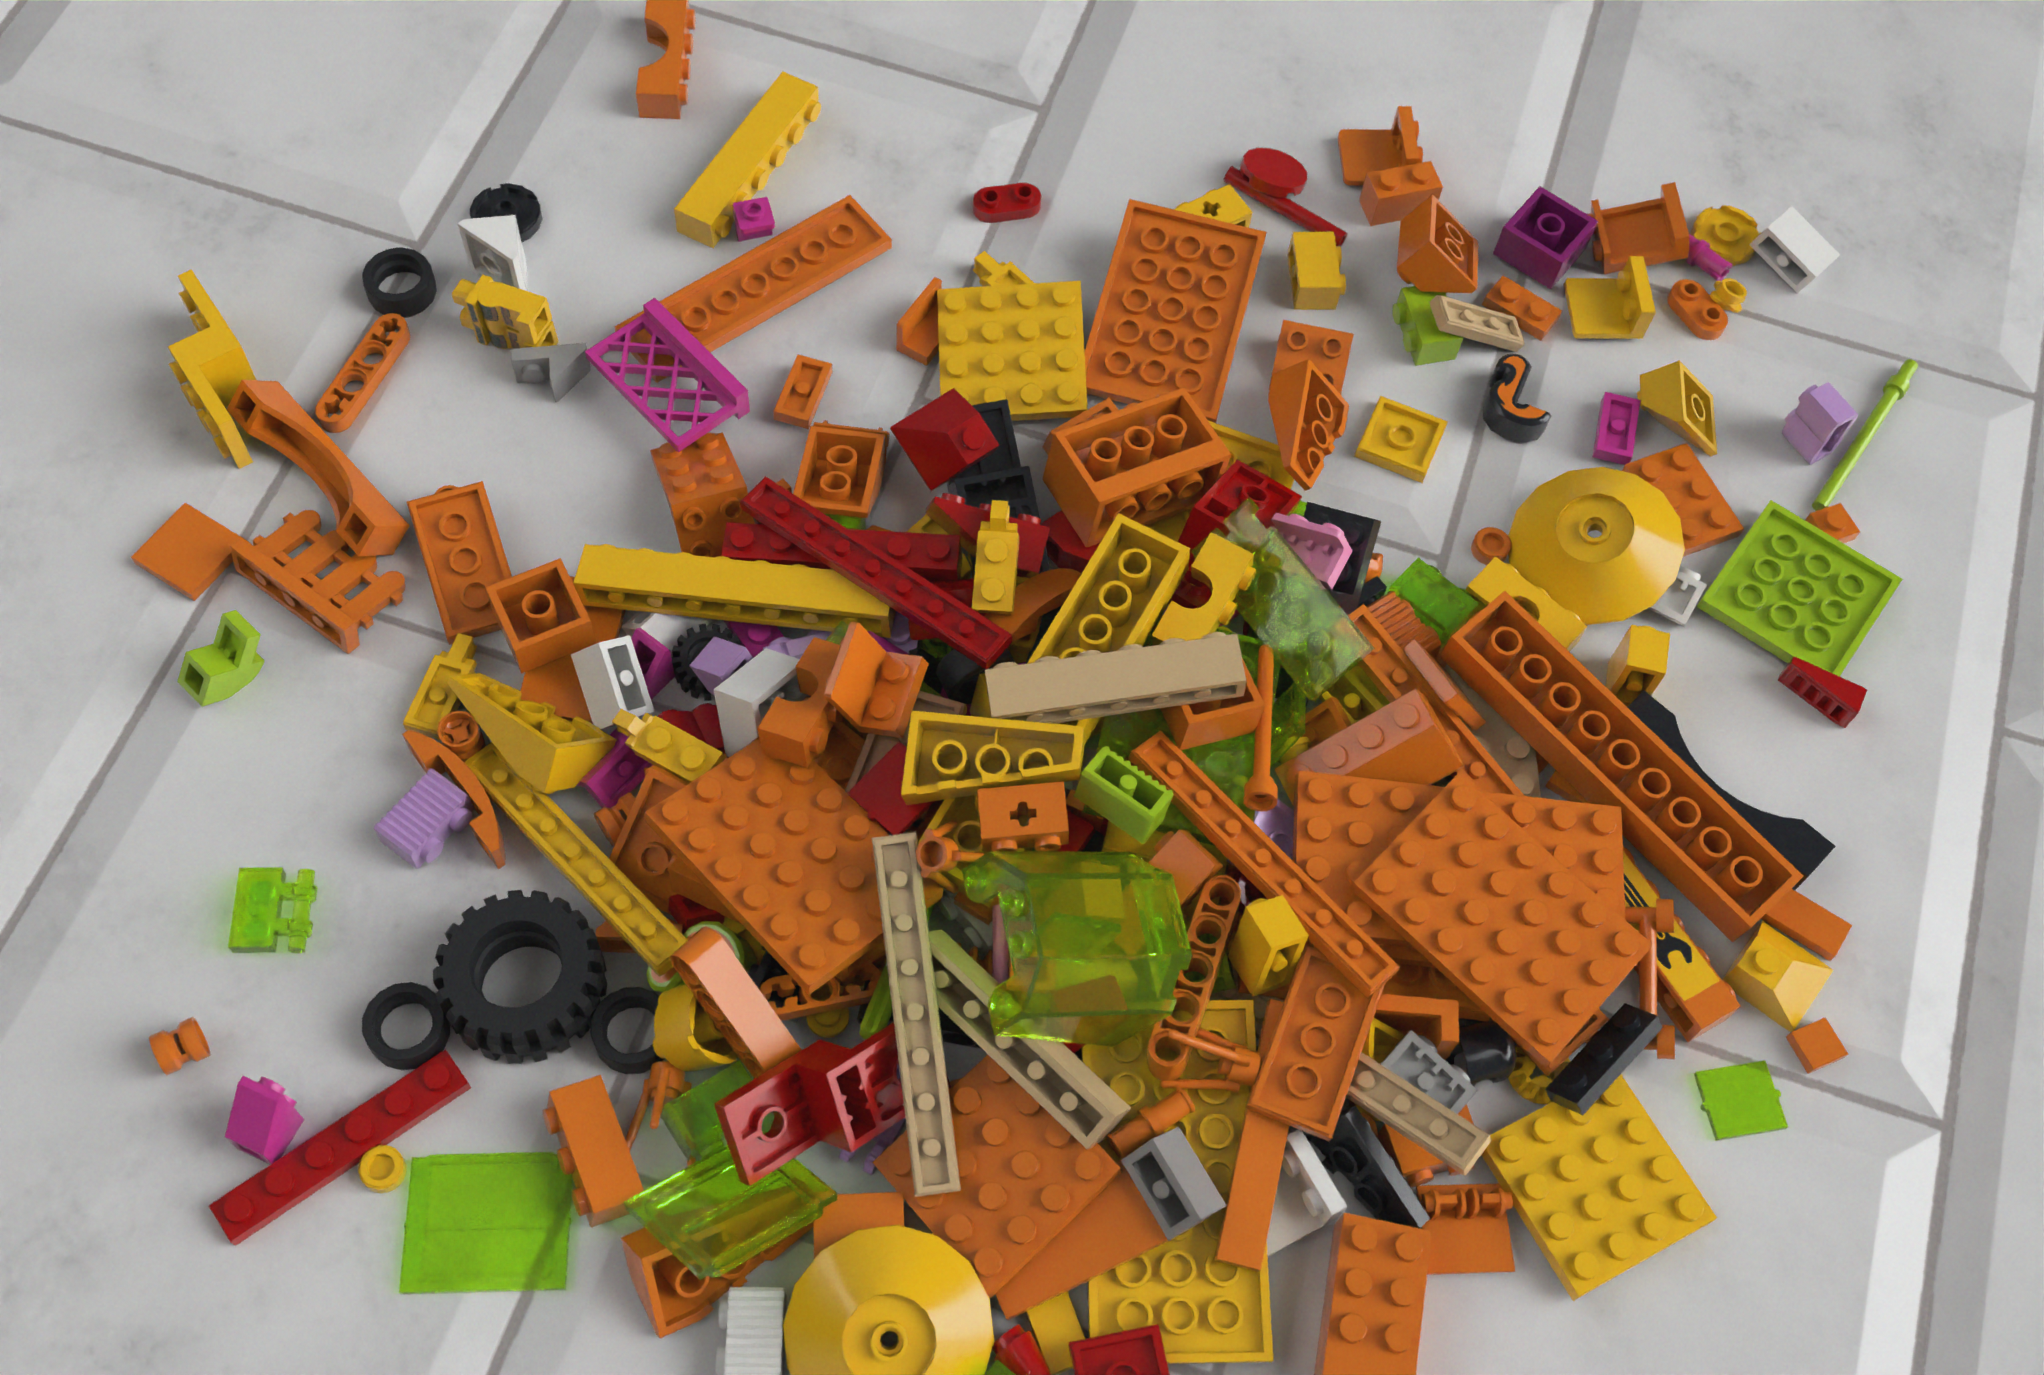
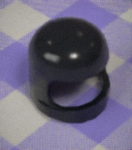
[1445,1022,1516,1086]

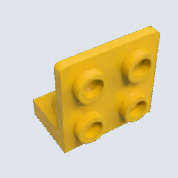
[1563,256,1656,339]

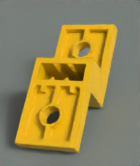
[168,269,256,469]

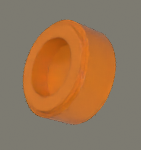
[1471,527,1511,565]

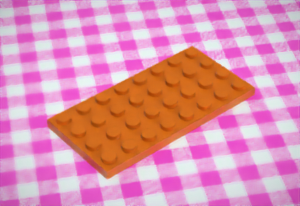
[1292,770,1626,947]

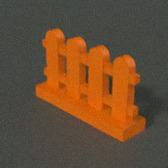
[230,510,406,654]

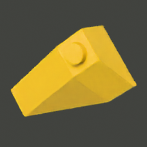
[447,673,616,794]

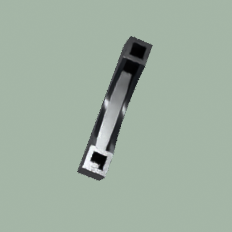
[1627,690,1836,890]

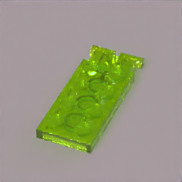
[1191,498,1375,701]

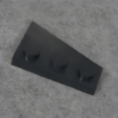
[1303,1106,1430,1228]

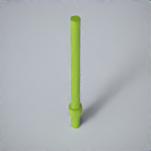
[1812,359,1918,511]

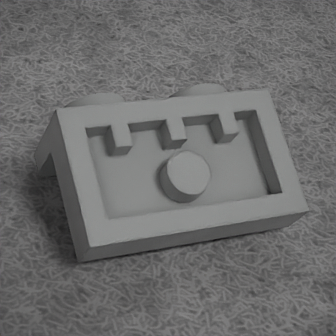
[1381,1030,1478,1114]

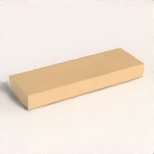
[1429,295,1525,352]

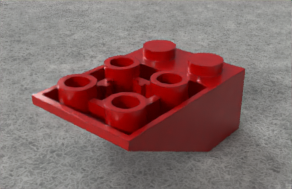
[925,493,1050,578]

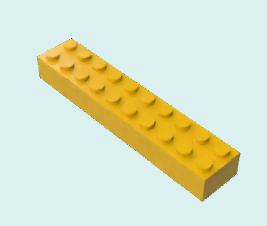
[918,513,1190,907]

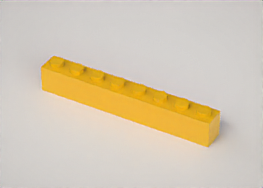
[573,544,896,638]

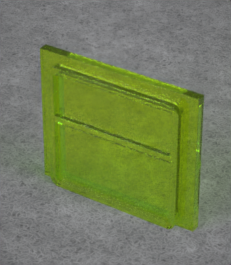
[624,1131,837,1280]
[399,1152,573,1295]

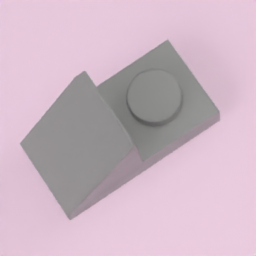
[511,343,591,402]

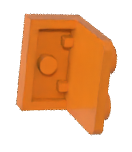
[1338,106,1423,186]

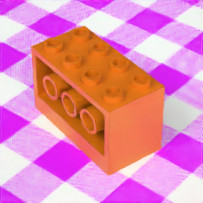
[1042,387,1231,548]

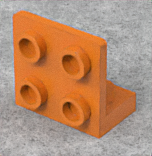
[824,622,929,738]

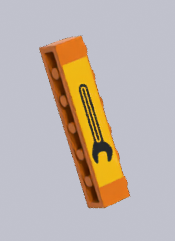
[1623,847,1741,1042]

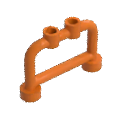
[1585,899,1675,1060]

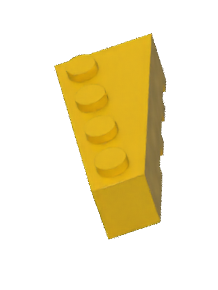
[901,711,1085,805]

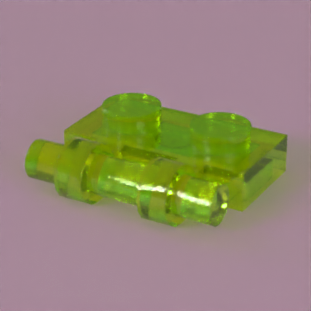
[228,867,318,954]

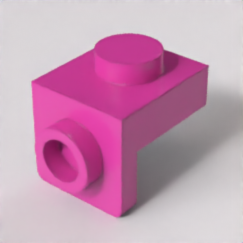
[733,197,775,242]

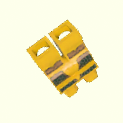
[452,274,559,349]

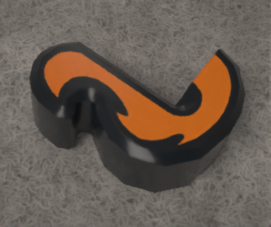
[1483,354,1551,443]

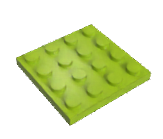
[1696,500,1903,677]

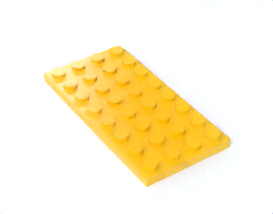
[1081,1000,1273,1364]

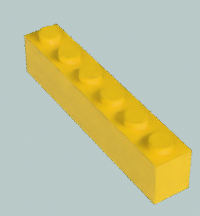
[674,71,821,248]

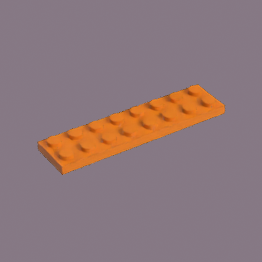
[614,195,892,383]

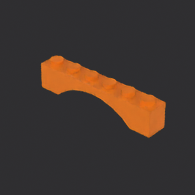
[226,380,410,556]

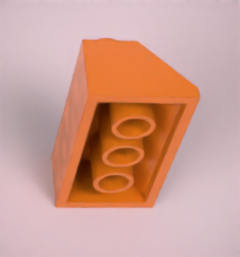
[1274,689,1464,806]

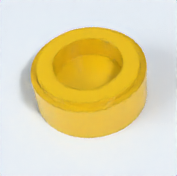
[358,1145,407,1193]

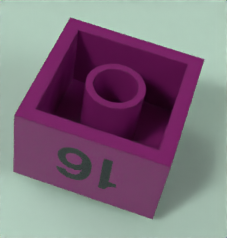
[1493,186,1599,289]

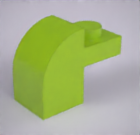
[177,610,265,707]

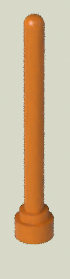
[1244,644,1278,812]

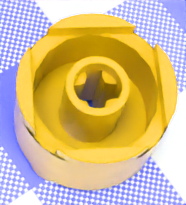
[653,984,738,1072]

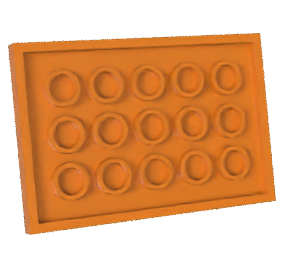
[1085,199,1267,423]
[645,738,943,995]
[1350,772,1653,1067]

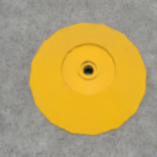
[1508,467,1685,625]
[783,1225,994,1375]

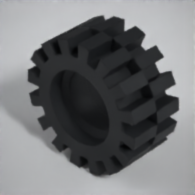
[672,624,740,701]

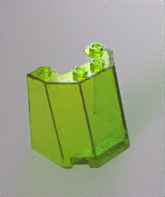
[962,851,1192,1046]

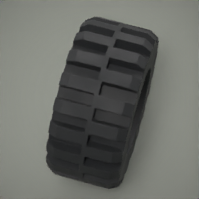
[433,890,607,1064]

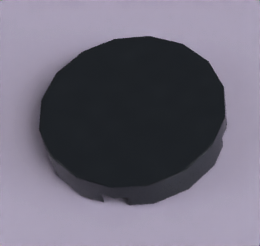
[470,183,542,242]

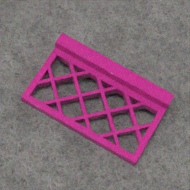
[585,298,750,452]

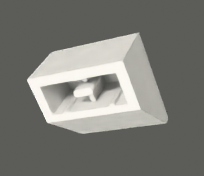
[713,648,808,757]

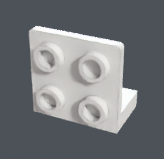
[1267,1129,1347,1257]

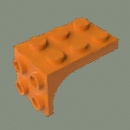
[650,432,754,558]

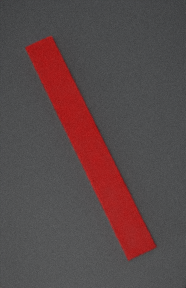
[740,476,1012,670]

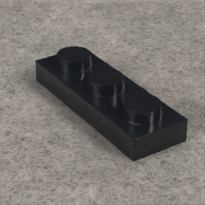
[1545,1003,1663,1115]

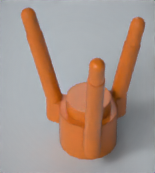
[916,821,1008,893]
[1160,1028,1261,1093]
[625,1061,696,1172]

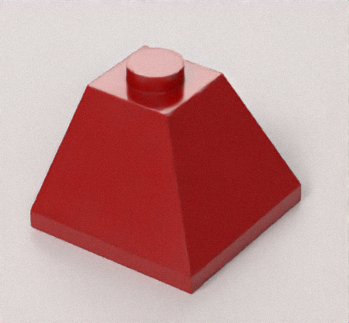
[890,388,999,492]

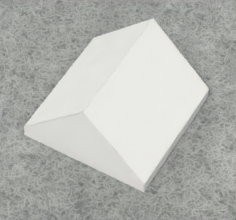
[458,215,528,291]

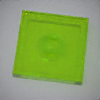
[1242,682,1306,781]

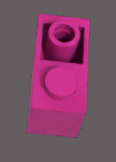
[225,1076,304,1165]

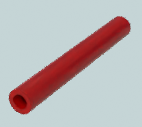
[1224,166,1348,246]

